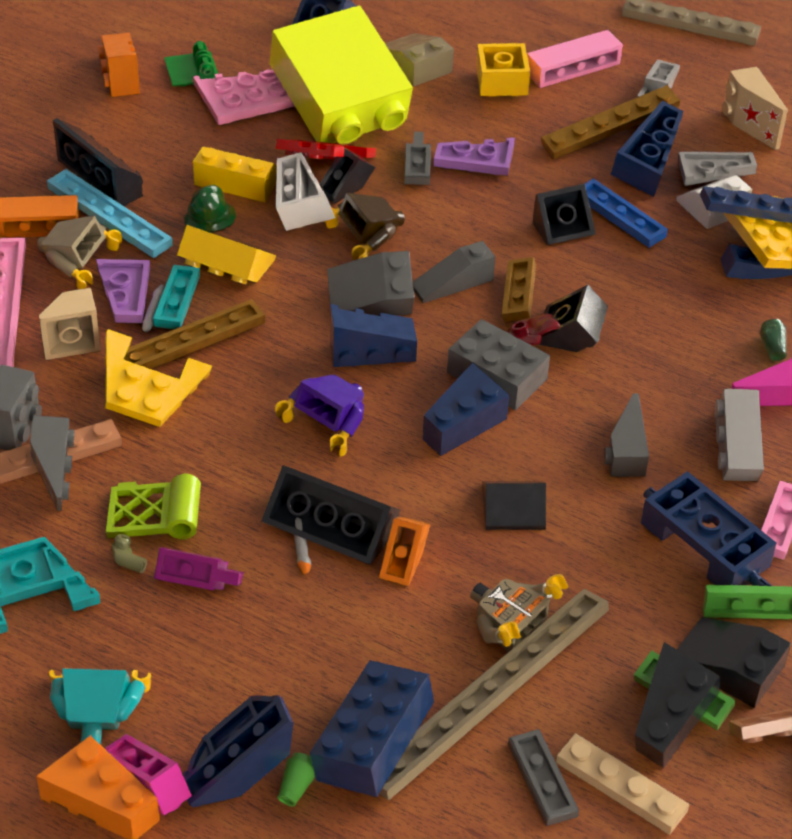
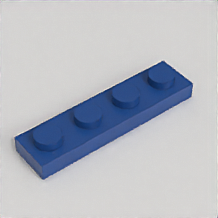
[585,178,668,248]

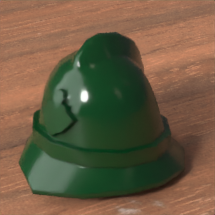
[184,185,237,232]

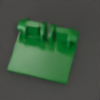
[164,41,218,87]

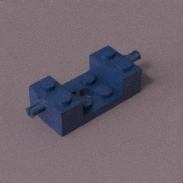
[641,471,777,586]

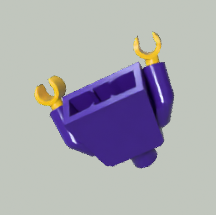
[275,375,364,457]

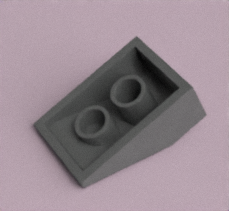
[327,251,414,316]

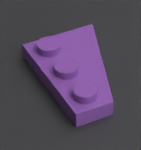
[434,137,515,176]
[96,259,150,323]

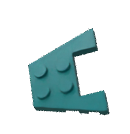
[0,537,101,634]

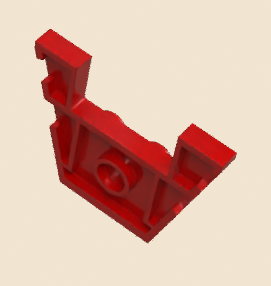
[276,139,376,159]

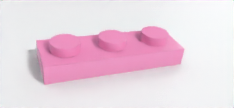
[762,481,792,560]

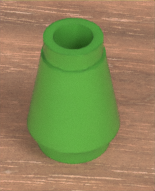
[277,752,315,806]

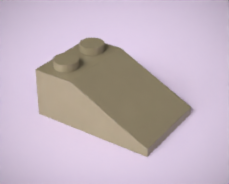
[385,33,454,87]

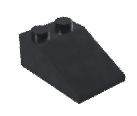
[677,617,791,708]

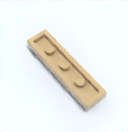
[556,733,690,835]

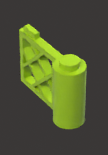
[106,473,201,539]

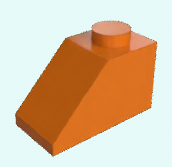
[379,517,430,586]

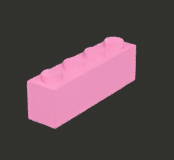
[527,30,623,88]

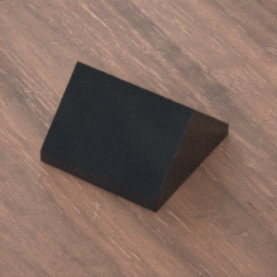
[532,184,596,245]
[482,481,546,530]

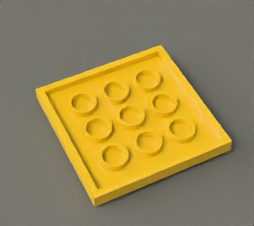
[723,196,792,269]

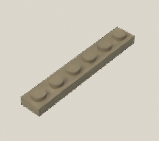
[622,0,761,46]

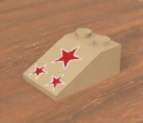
[722,67,788,150]

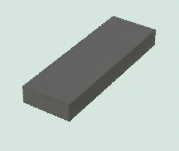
[508,729,579,826]

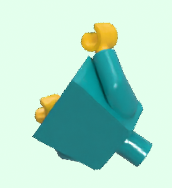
[49,668,151,745]

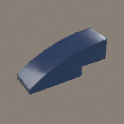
[720,244,792,279]

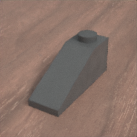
[413,241,496,303]
[604,393,649,477]

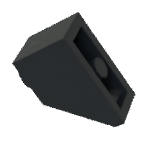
[319,148,376,203]

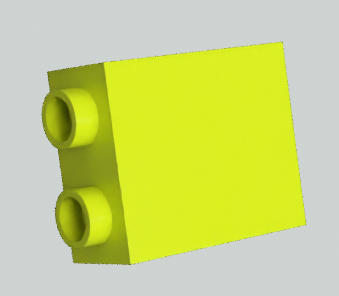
[269,5,413,145]

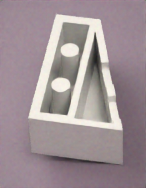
[276,153,335,231]

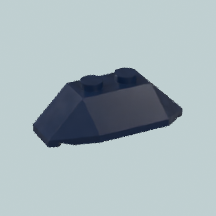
[182,695,294,807]

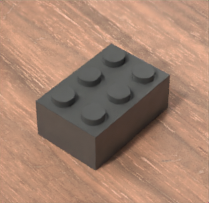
[447,319,550,411]

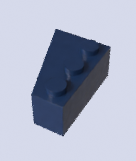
[423,363,509,456]

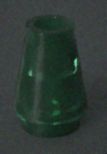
[759,319,787,361]

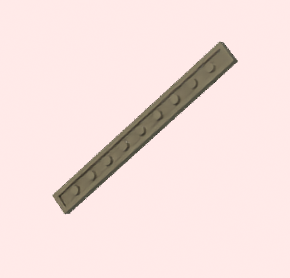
[379,589,609,800]

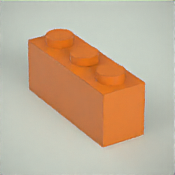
[0,195,80,238]

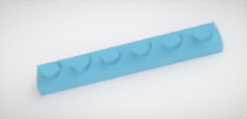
[47,169,173,258]

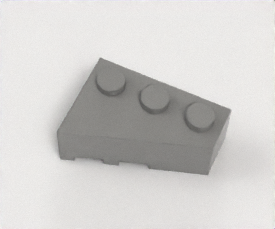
[714,389,764,481]

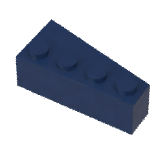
[611,101,684,197]

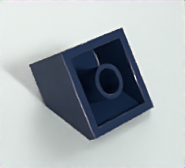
[292,0,357,25]

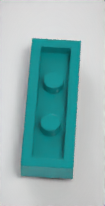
[153,265,200,329]

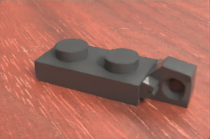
[404,132,431,185]

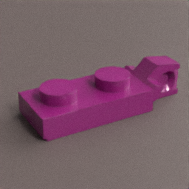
[154,547,244,590]

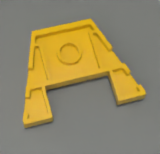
[105,329,212,427]

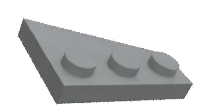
[678,152,757,186]

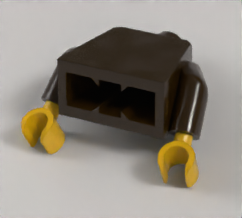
[324,193,405,260]

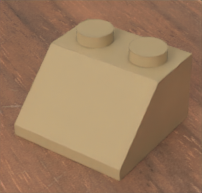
[39,288,101,360]

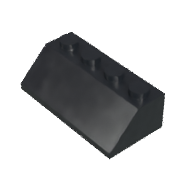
[53,118,143,206]
[261,465,401,565]

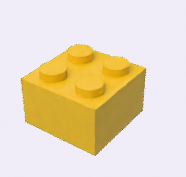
[476,43,530,97]

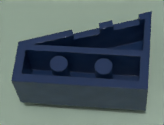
[330,304,417,367]

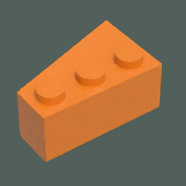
[98,33,140,97]
[36,735,160,839]

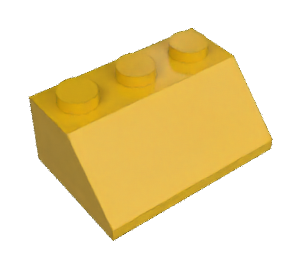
[193,146,277,202]
[177,225,276,285]

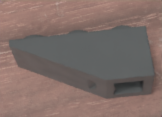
[30,415,75,511]

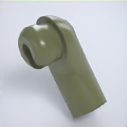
[111,534,147,573]

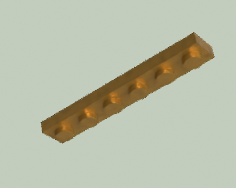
[541,85,681,160]
[104,299,265,369]

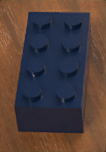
[310,660,434,797]

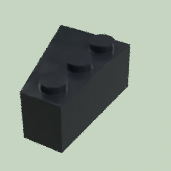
[635,642,720,768]

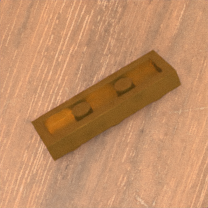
[502,257,536,322]

